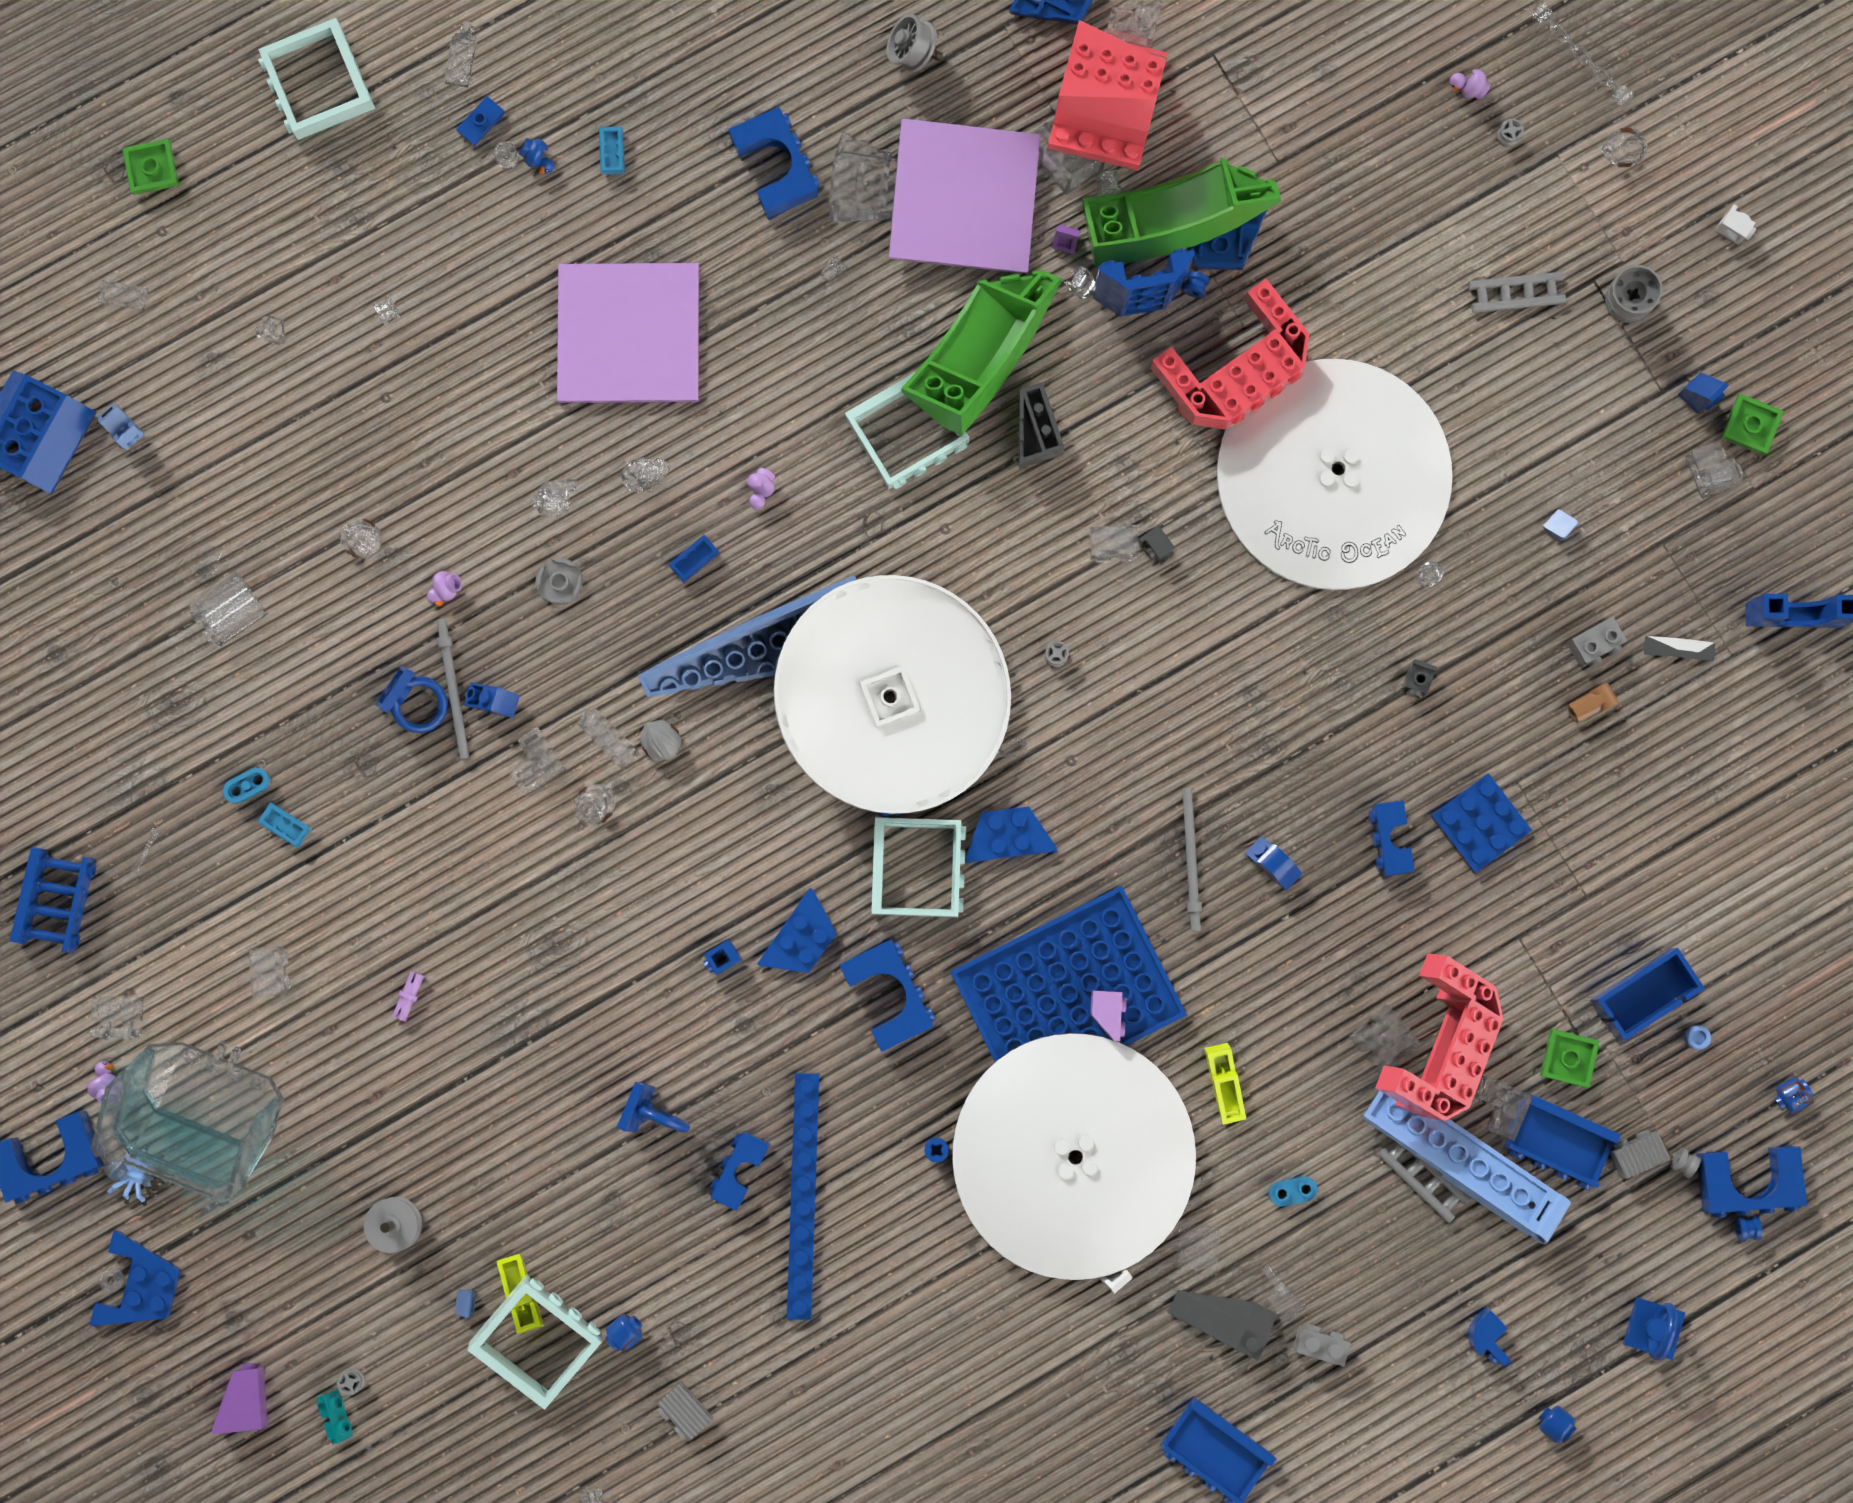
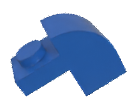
[1245,836,1302,891]
[1468,1307,1511,1367]

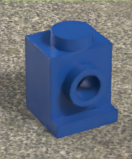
[703,939,743,976]

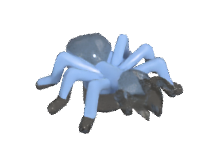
[106,1144,166,1206]

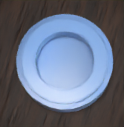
[1684,1026,1711,1050]

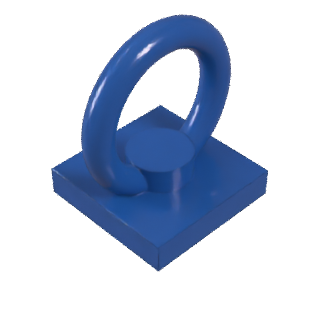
[375,665,448,733]
[617,1082,690,1132]
[1623,1297,1685,1361]

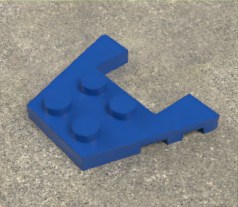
[1009,0,1093,24]
[1190,210,1267,270]
[90,1230,181,1326]

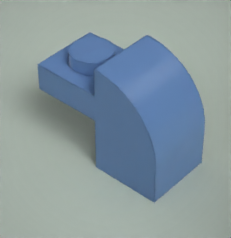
[97,402,144,450]

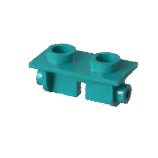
[316,1389,353,1444]

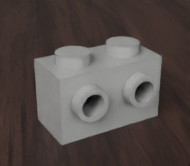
[1566,617,1627,667]
[1293,1324,1351,1367]

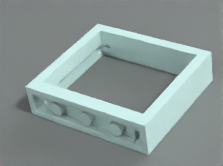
[258,18,376,140]
[845,372,969,490]
[871,817,966,918]
[467,1275,602,1410]

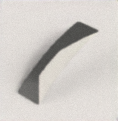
[1644,636,1715,661]

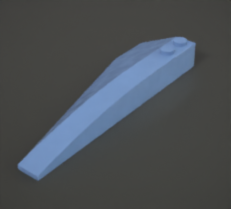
[638,575,857,698]

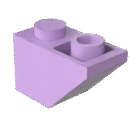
[1090,991,1126,1041]

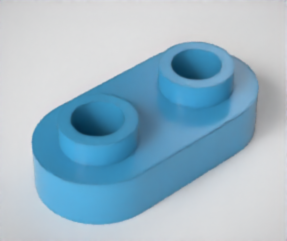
[223,768,271,804]
[1268,1176,1318,1206]

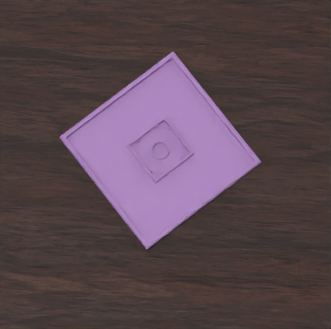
[888,118,1040,274]
[557,263,699,403]

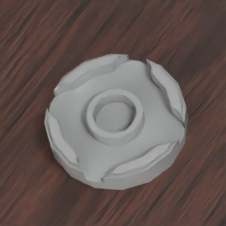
[535,558,583,605]

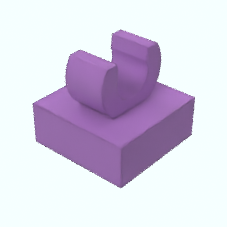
[1052,224,1080,254]

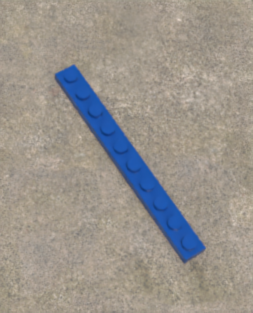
[787,1073,820,1320]

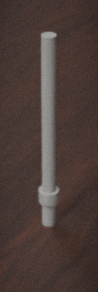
[436,618,470,760]
[1182,788,1202,932]

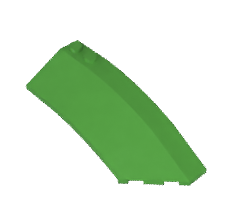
[1082,157,1281,267]
[901,270,1061,435]

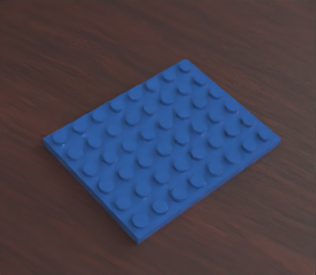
[950,886,1187,1062]

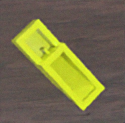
[1204,1043,1246,1125]
[496,1254,544,1334]

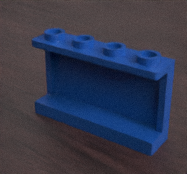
[1504,1094,1621,1190]
[1160,1396,1277,1503]

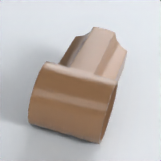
[1567,682,1619,723]

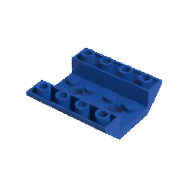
[1092,248,1195,317]
[0,370,97,495]

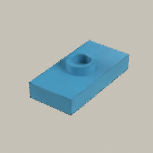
[599,126,625,175]
[257,802,312,848]

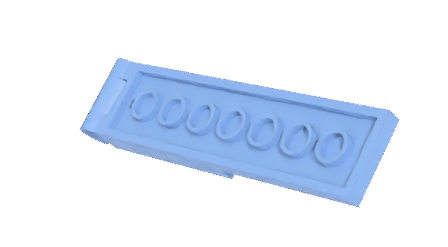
[1362,1091,1571,1244]

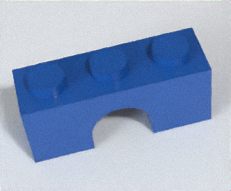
[1369,800,1415,877]
[709,1131,771,1211]

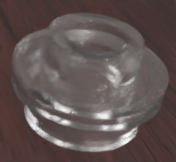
[99,1267,125,1292]

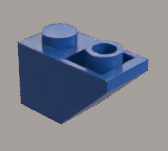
[1678,372,1728,414]
[464,683,520,718]

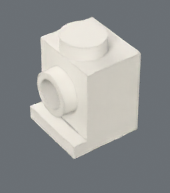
[1715,204,1756,245]

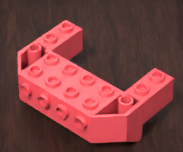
[1151,279,1309,430]
[1375,954,1504,1121]

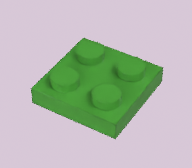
[122,139,179,195]
[1721,394,1784,456]
[1540,1029,1600,1088]

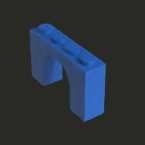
[728,107,820,219]
[1745,594,1853,628]
[839,939,936,1052]
[0,1111,106,1205]
[1696,1146,1807,1217]

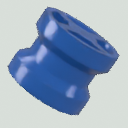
[1182,271,1210,298]
[924,1137,949,1163]
[1735,1216,1762,1242]

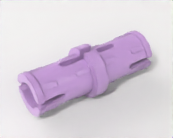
[392,971,425,1021]

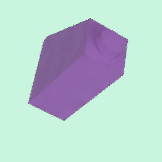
[212,1363,268,1434]

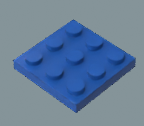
[1430,773,1532,873]

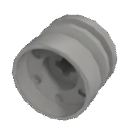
[1605,265,1663,323]

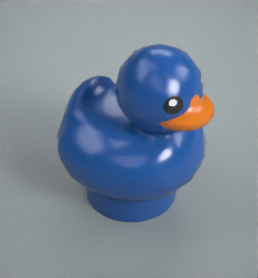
[518,138,554,174]

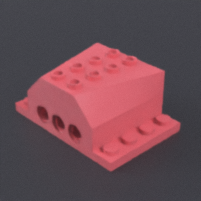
[1047,20,1168,171]

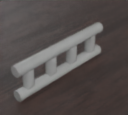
[1468,272,1566,313]
[1377,1144,1471,1223]

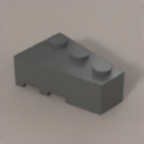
[1019,382,1065,469]

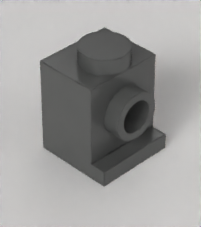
[1138,525,1175,565]
[1401,659,1437,698]

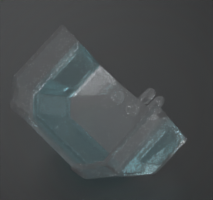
[91,1041,284,1214]

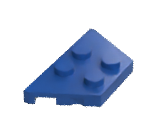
[965,806,1057,863]
[757,888,837,973]

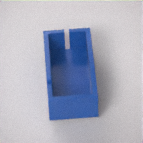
[1590,948,1705,1041]

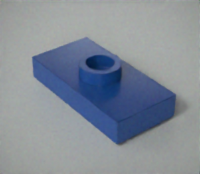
[456,96,505,147]
[668,535,720,584]

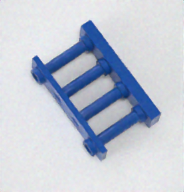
[9,847,96,953]

